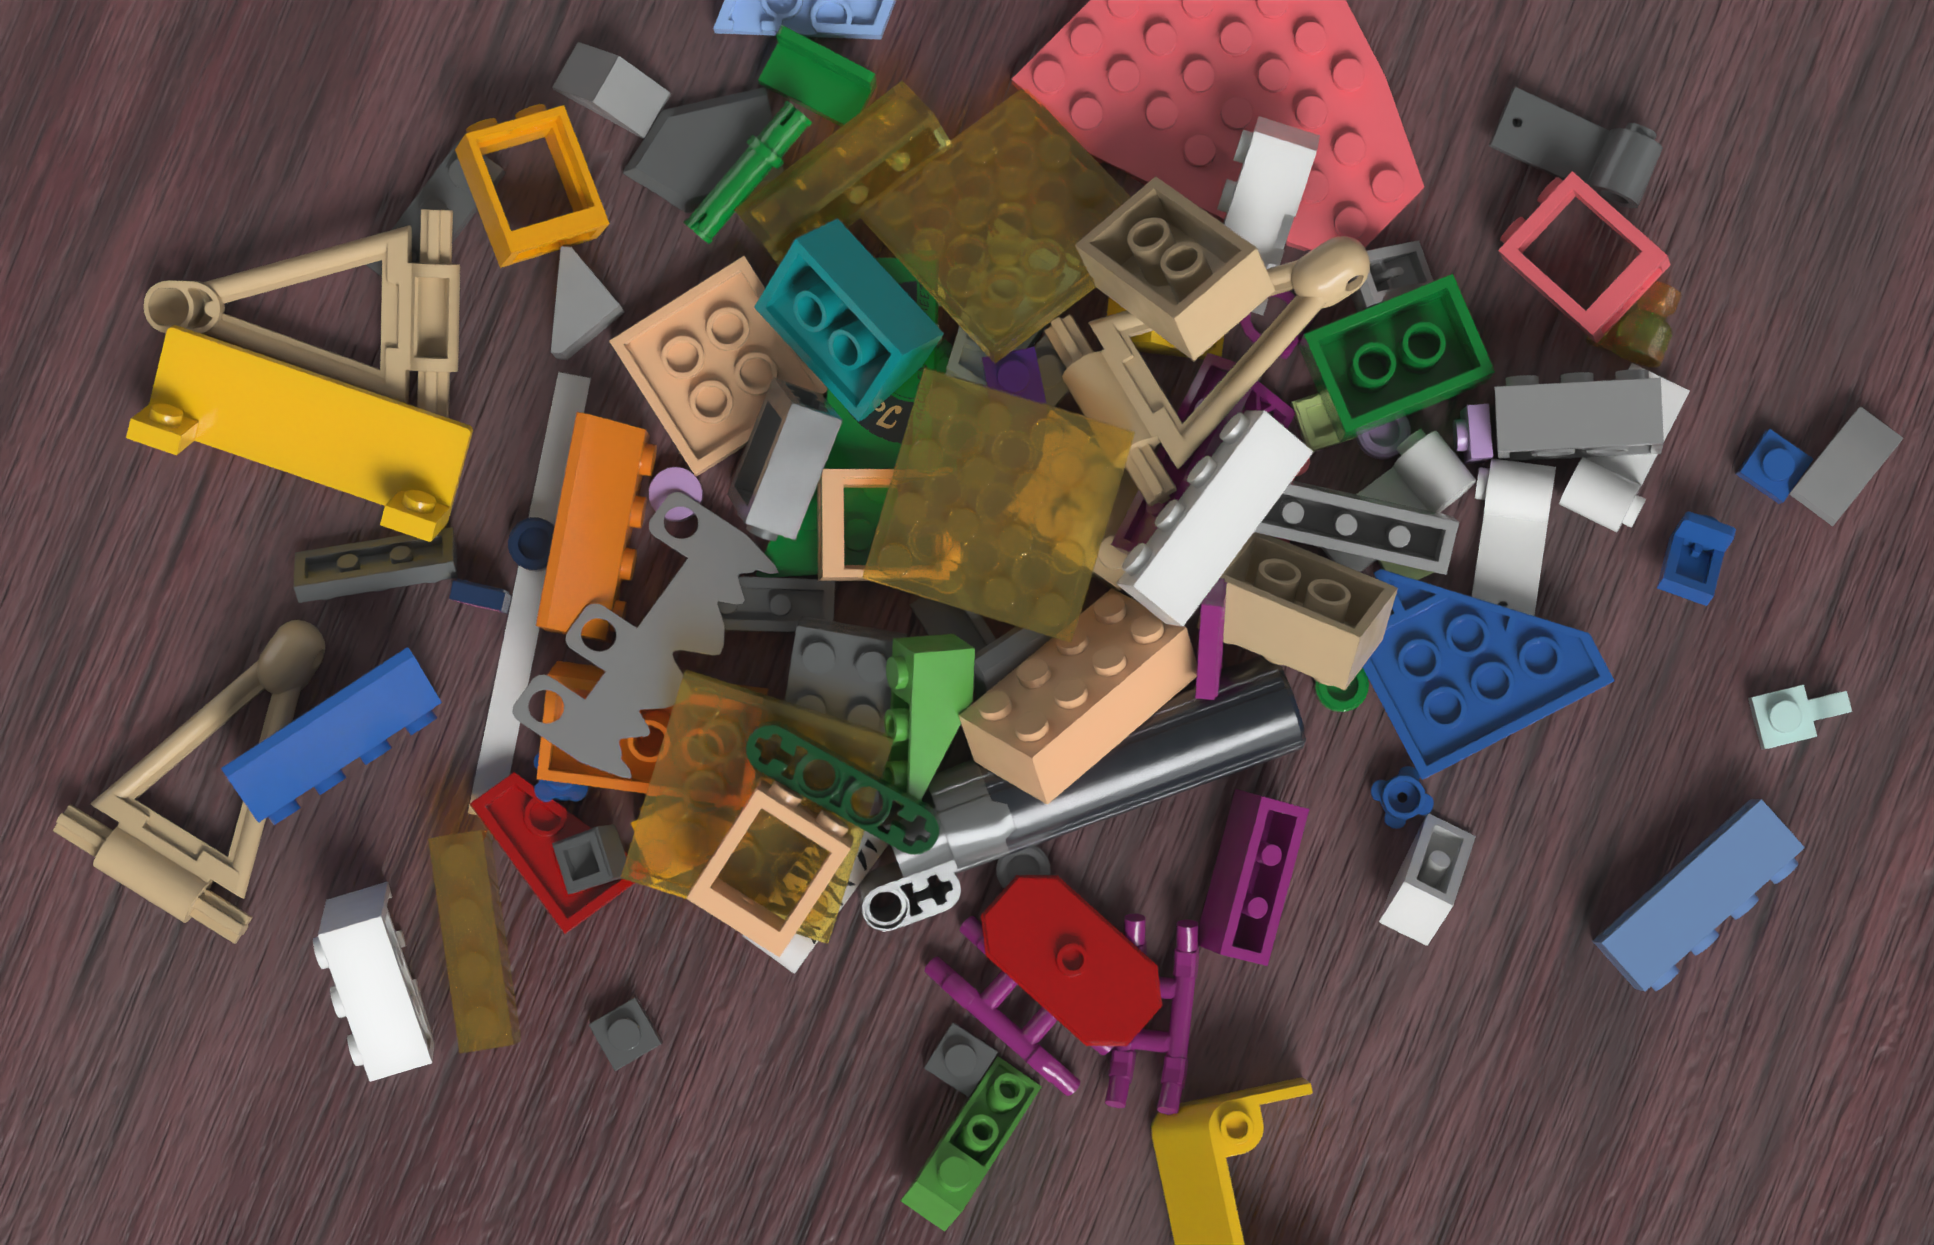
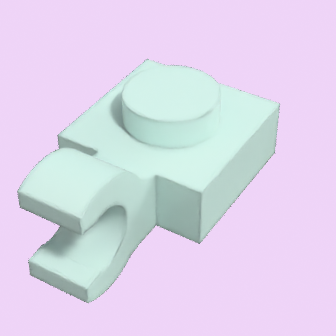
[1748,685,1852,750]

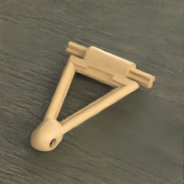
[144,209,460,418]
[1044,236,1370,506]
[53,620,325,944]

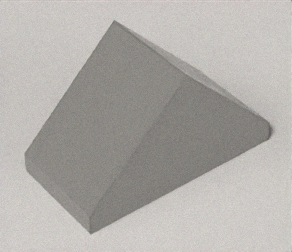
[552,42,671,139]
[1347,240,1433,312]
[551,246,625,360]

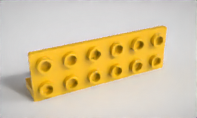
[126,325,473,542]

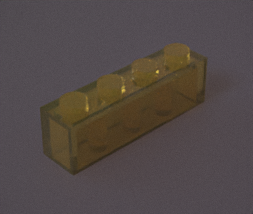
[734,80,953,267]
[428,830,521,1053]

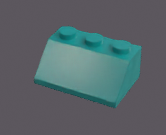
[754,219,944,422]

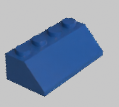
[221,647,442,825]

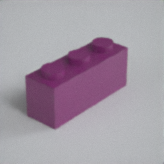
[1198,789,1309,966]

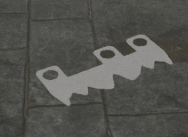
[513,492,779,778]

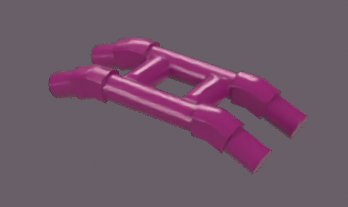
[1105,913,1199,1115]
[924,916,1114,1096]

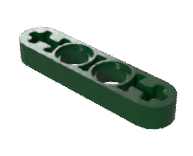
[746,720,940,855]

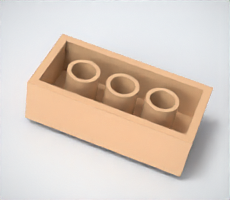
[959,588,1198,805]

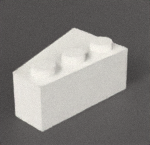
[1217,116,1320,315]
[313,882,435,1082]

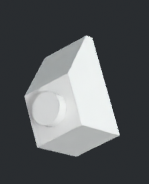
[1379,814,1476,946]

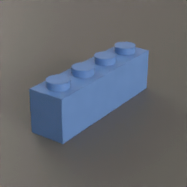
[1592,799,1805,991]

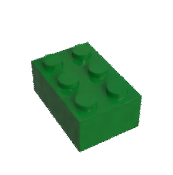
[1299,274,1495,443]

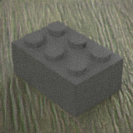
[771,616,907,802]

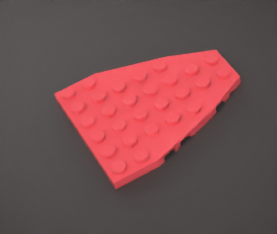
[1011,0,1424,251]

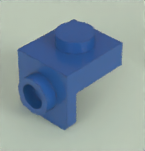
[1656,512,1736,606]

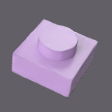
[1453,404,1493,464]

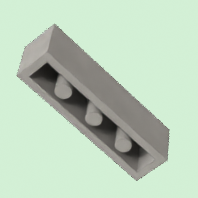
[1254,480,1459,575]

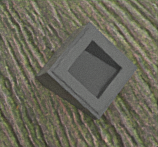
[552,824,630,895]

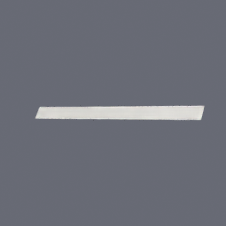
[468,372,591,815]

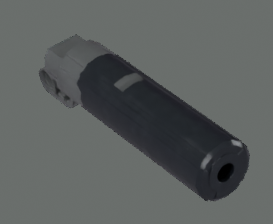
[857,655,1306,932]

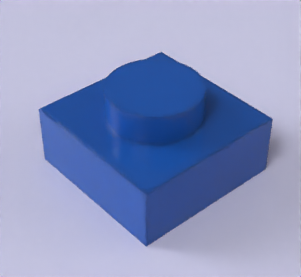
[1736,429,1813,504]

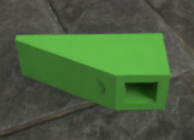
[882,634,975,806]
[900,1057,1042,1232]

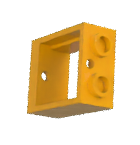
[455,104,610,268]

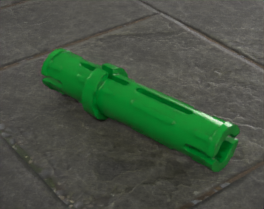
[683,100,813,245]

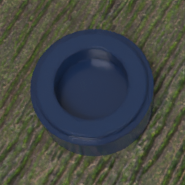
[508,517,555,572]

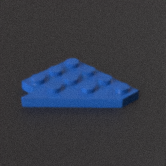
[1363,569,1615,780]

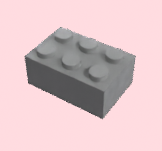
[1495,369,1664,461]

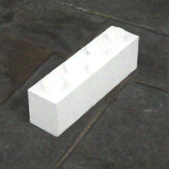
[1116,411,1313,627]

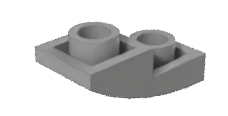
[1790,406,1903,526]

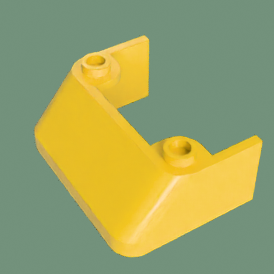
[1151,1077,1313,1245]

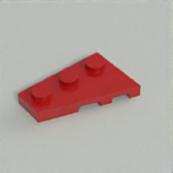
[470,772,650,935]

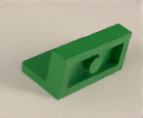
[758,25,877,132]

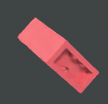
[1498,171,1671,344]

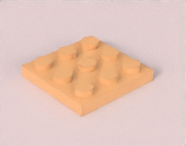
[610,256,827,477]

